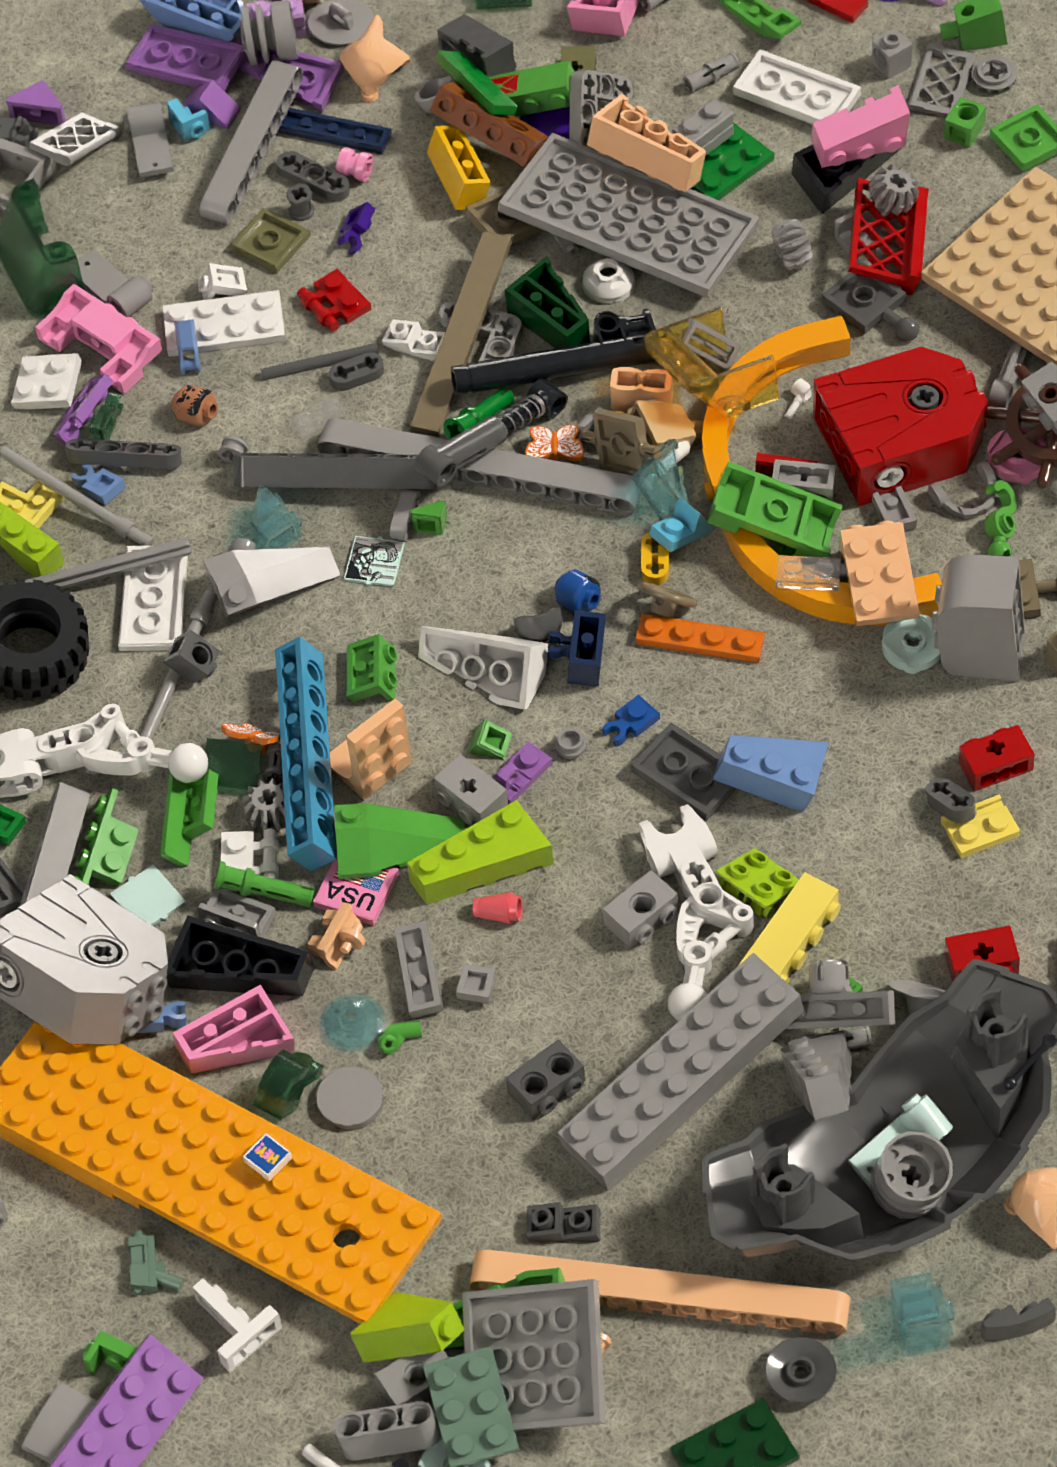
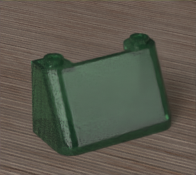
[0,178,85,318]

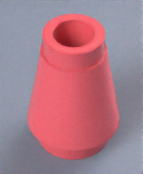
[473,892,523,924]

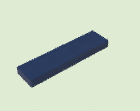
[277,108,392,154]

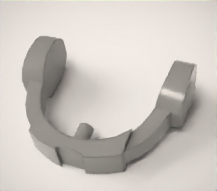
[928,460,996,520]

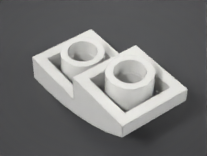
[382,320,445,361]

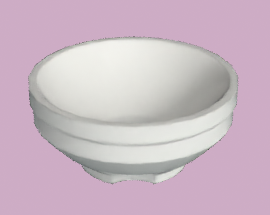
[582,258,636,304]

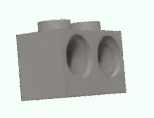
[772,459,836,502]

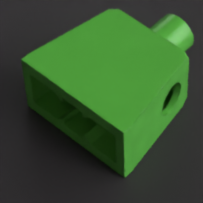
[939,0,1008,51]

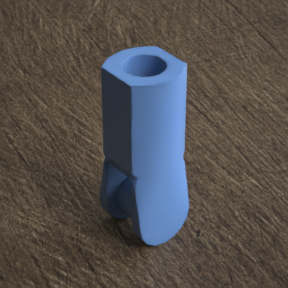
[174,319,201,375]

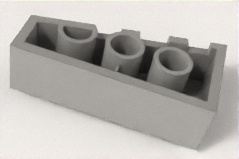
[780,1030,854,1121]

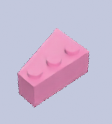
[811,85,910,168]
[173,985,295,1074]

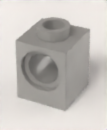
[871,28,912,79]

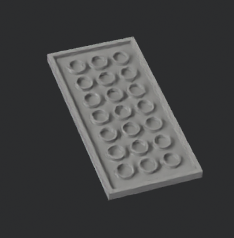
[498,133,760,298]

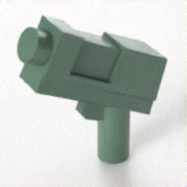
[128,1230,184,1295]

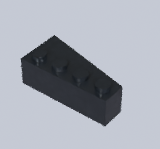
[791,144,902,214]
[166,915,315,996]

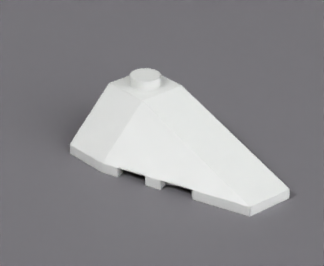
[418,626,549,709]

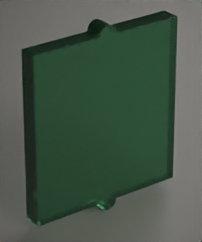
[205,738,262,796]

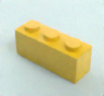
[427,126,491,210]

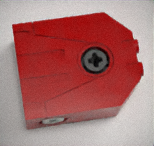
[813,346,988,507]

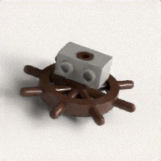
[985,361,1057,489]

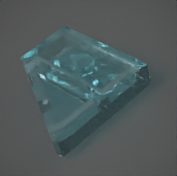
[632,439,689,521]

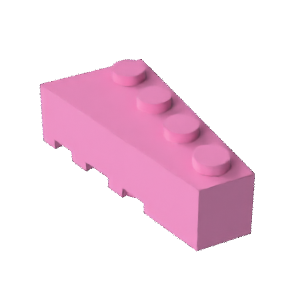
[567,0,639,36]

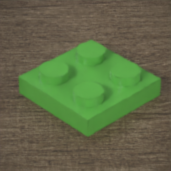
[990,104,1057,172]

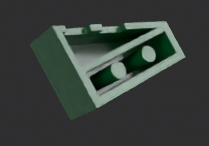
[505,256,590,349]

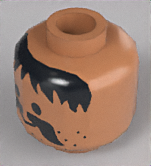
[172,385,218,427]

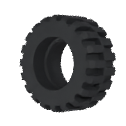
[0,579,89,701]

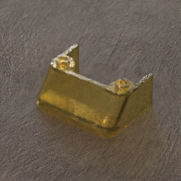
[644,307,779,417]

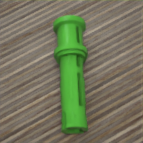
[213,861,315,908]

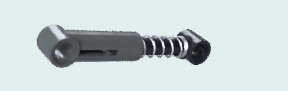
[414,378,568,487]

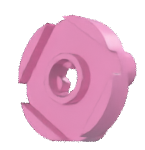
[987,427,1046,485]

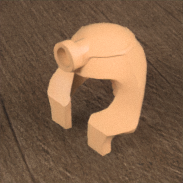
[339,15,411,102]
[1004,1167,1057,1250]

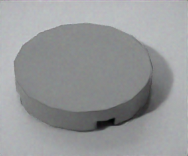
[316,1066,384,1131]

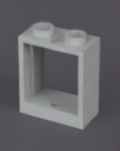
[0,138,53,221]

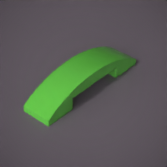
[718,0,802,39]

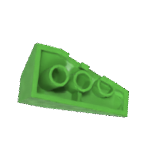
[334,803,465,879]

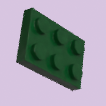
[671,1398,799,1467]

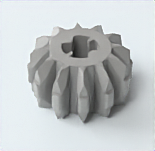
[868,164,919,216]
[771,218,813,271]
[242,778,286,832]

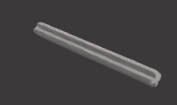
[14,538,192,589]

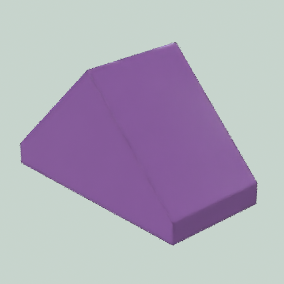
[6,80,66,125]
[182,80,241,129]

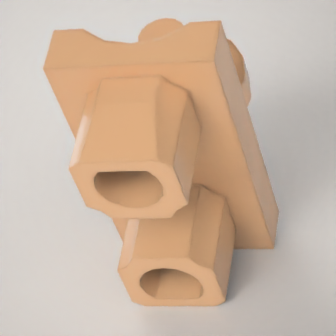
[307,902,366,970]

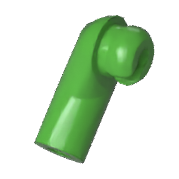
[378,1021,422,1054]

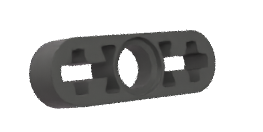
[277,151,350,202]

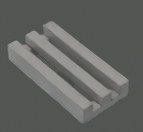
[676,317,742,372]

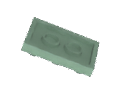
[423,1346,520,1467]

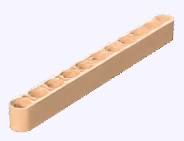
[469,1250,850,1335]

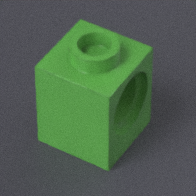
[944,97,986,148]

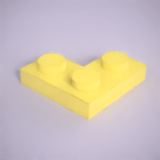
[0,481,69,529]

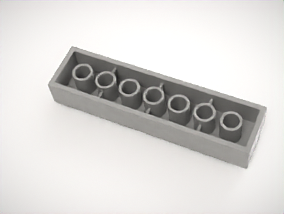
[557,953,804,1192]

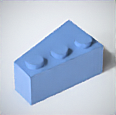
[713,735,829,812]

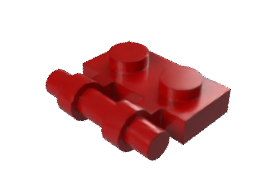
[297,269,372,332]

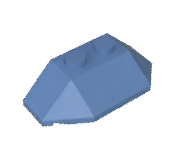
[139,0,244,41]

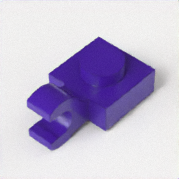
[337,202,375,255]

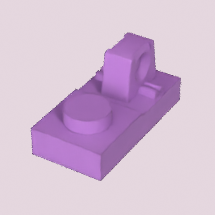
[492,742,553,804]

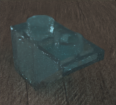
[252,485,302,549]

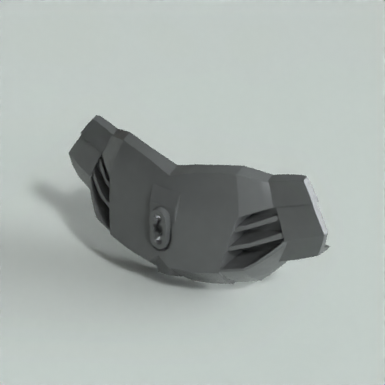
[702,959,1057,1260]

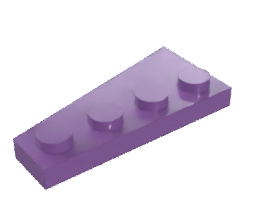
[236,37,344,112]

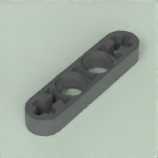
[65,439,182,469]

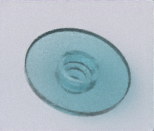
[320,993,386,1052]

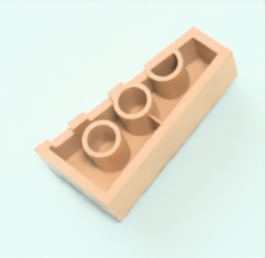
[587,94,706,192]

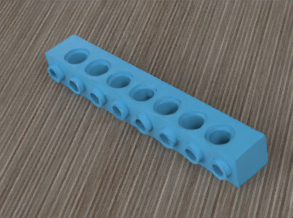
[275,636,337,872]

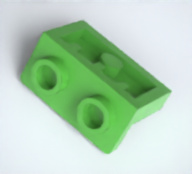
[346,634,398,702]

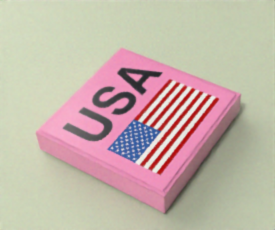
[313,860,399,926]

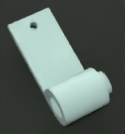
[848,1094,953,1191]

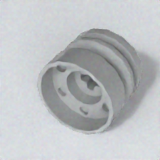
[240,0,299,66]
[871,1131,953,1219]

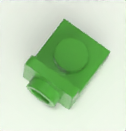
[83,1331,137,1375]

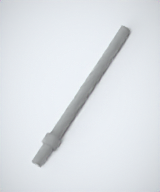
[0,446,154,546]
[140,590,216,739]

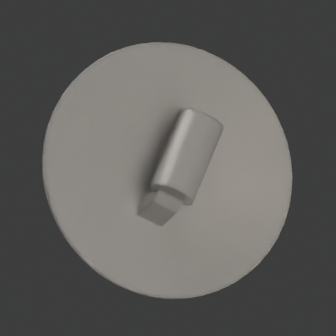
[308,0,374,45]

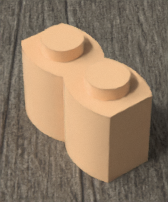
[610,367,673,413]

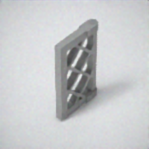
[907,43,976,117]
[29,112,122,166]

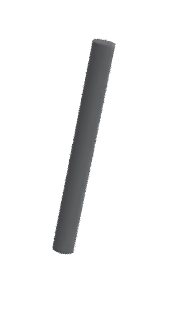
[261,343,379,380]

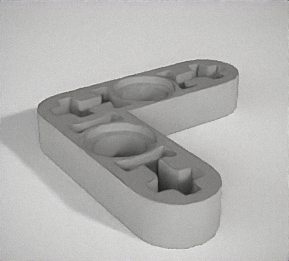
[570,70,633,150]
[439,302,522,362]

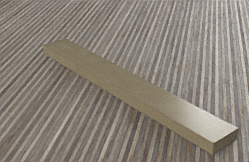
[410,231,512,437]

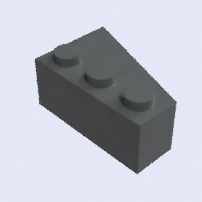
[437,14,517,77]

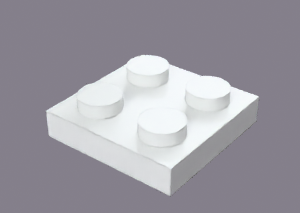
[11,353,82,410]

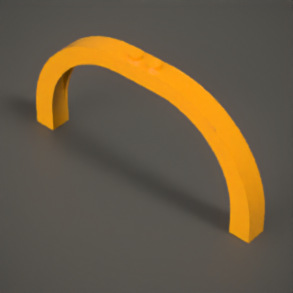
[702,316,942,625]

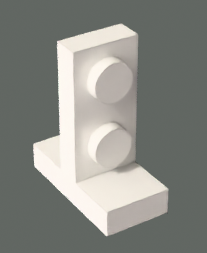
[193,1278,282,1373]

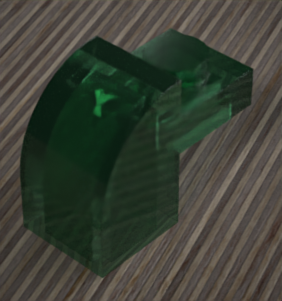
[253,1049,324,1120]

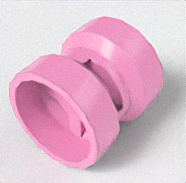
[336,147,374,182]

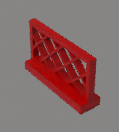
[848,178,929,295]

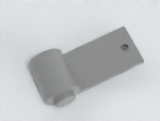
[122,102,174,178]
[68,249,153,317]

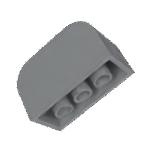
[932,555,1025,682]

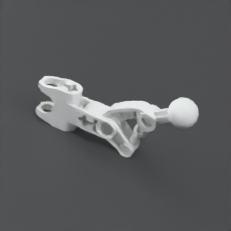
[0,704,208,798]
[639,804,754,1022]

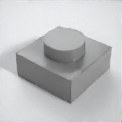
[456,964,496,1004]

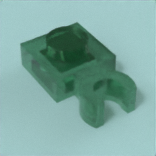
[89,392,123,440]

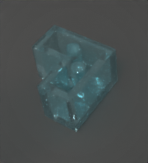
[889,1272,955,1357]

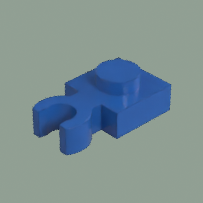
[602,694,660,746]

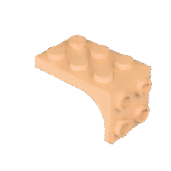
[838,520,920,626]
[330,698,412,800]

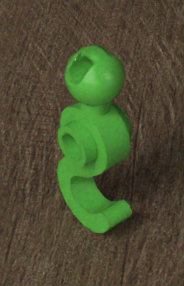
[985,480,1017,557]

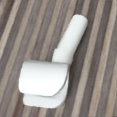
[784,378,812,419]

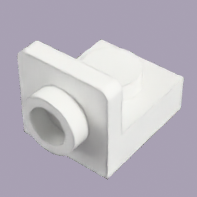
[198,263,247,300]

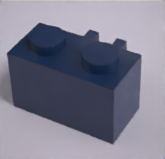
[547,610,606,687]

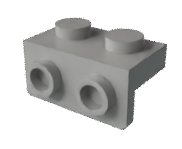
[197,888,276,938]

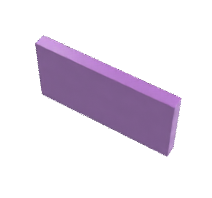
[125,24,247,91]

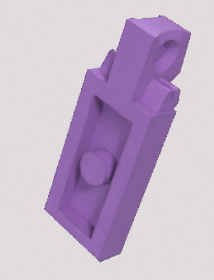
[52,374,113,447]

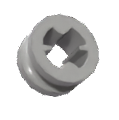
[218,436,248,463]

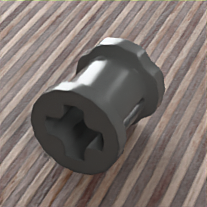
[286,184,315,221]
[262,744,283,785]

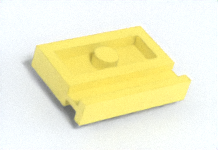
[940,794,1020,859]

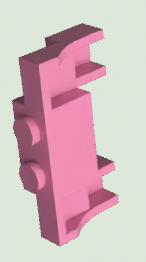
[35,284,162,394]

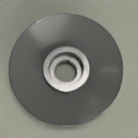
[766,1337,836,1404]

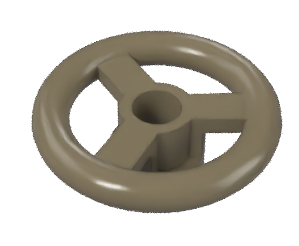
[637,582,697,618]

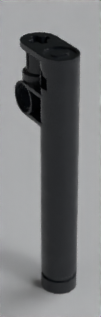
[451,309,661,396]

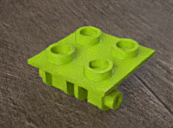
[715,848,799,919]

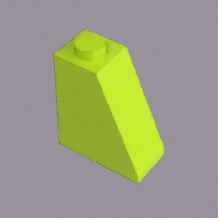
[350,1291,465,1363]

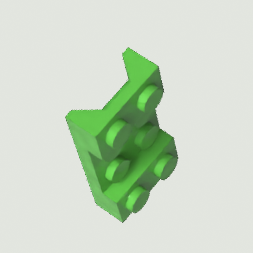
[707,461,843,566]

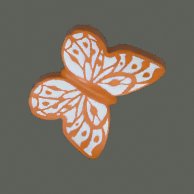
[525,424,584,461]
[221,723,280,755]

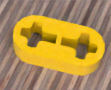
[641,532,669,585]

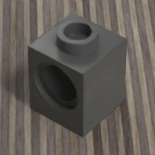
[163,630,220,683]

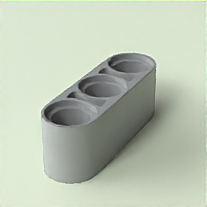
[333,1402,441,1461]

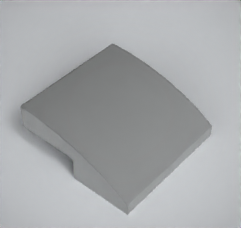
[22,1383,97,1463]

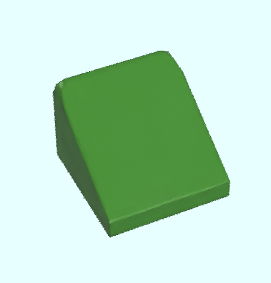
[411,500,447,535]
[468,719,512,759]

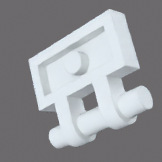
[221,828,279,892]

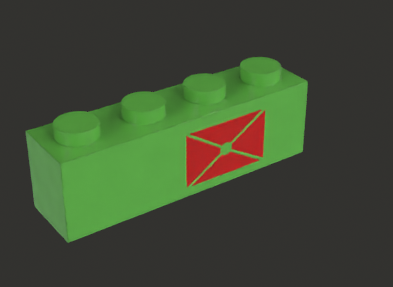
[488,61,575,117]

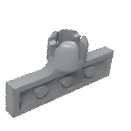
[785,959,895,1030]

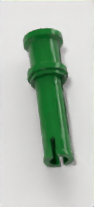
[443,387,514,440]

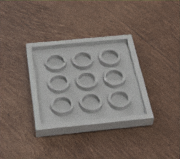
[462,1279,606,1432]

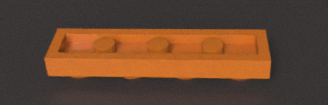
[635,613,765,663]

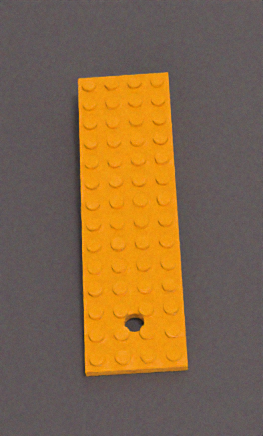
[0,1021,442,1324]

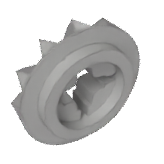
[971,56,1017,94]

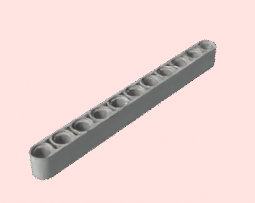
[317,418,643,515]

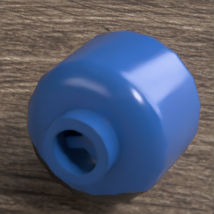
[554,569,601,613]

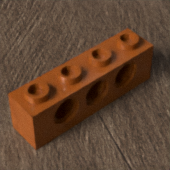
[429,81,549,167]

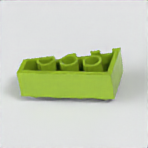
[407,800,554,905]

